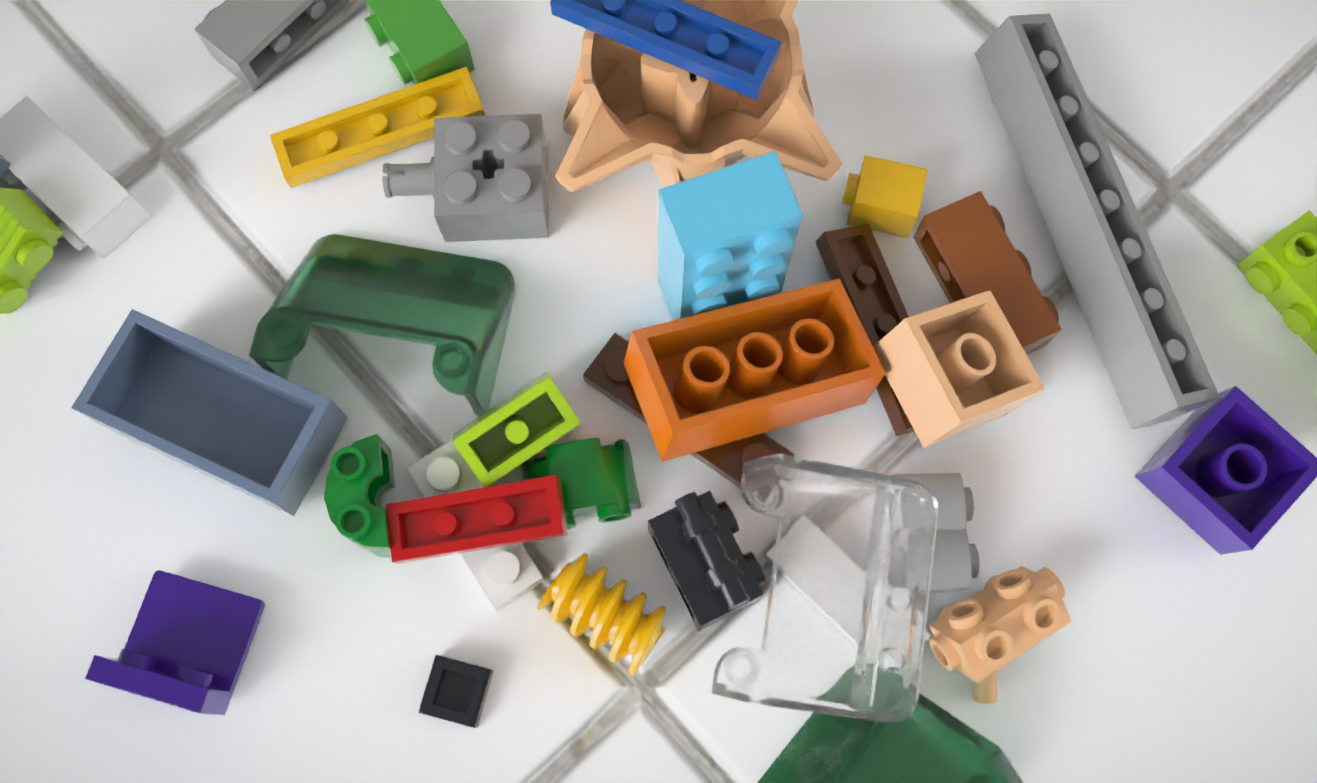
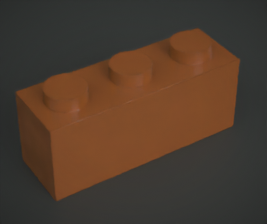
[913,191,1062,355]

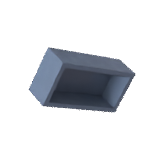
[71,309,348,516]

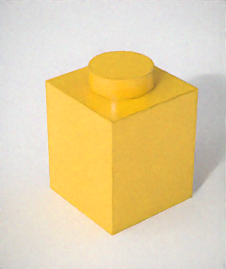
[841,155,928,238]

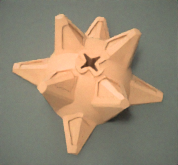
[555,0,842,192]

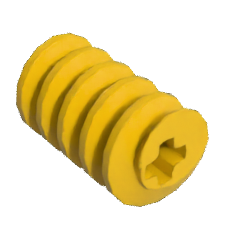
[537,552,666,677]

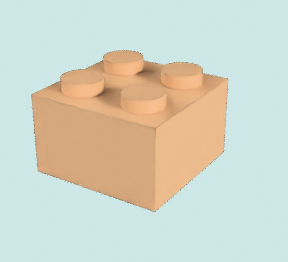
[873,290,1046,448]

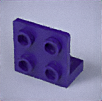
[85,570,265,715]

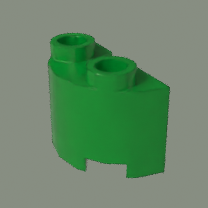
[324,434,395,557]
[521,438,641,530]

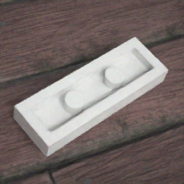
[407,440,545,611]

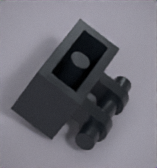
[648,490,766,632]

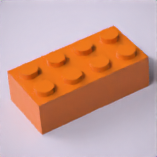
[623,278,886,462]

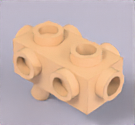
[929,566,1072,704]

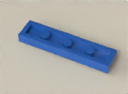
[550,0,782,100]

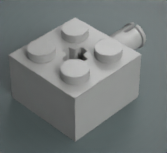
[382,114,549,242]

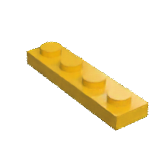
[270,67,485,188]

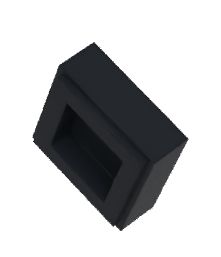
[418,655,494,728]

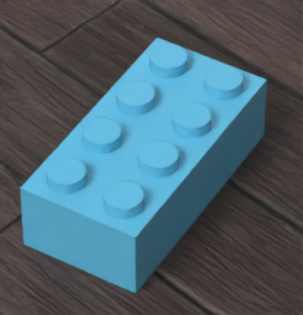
[657,151,803,320]

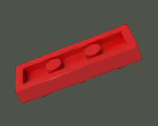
[385,475,568,564]

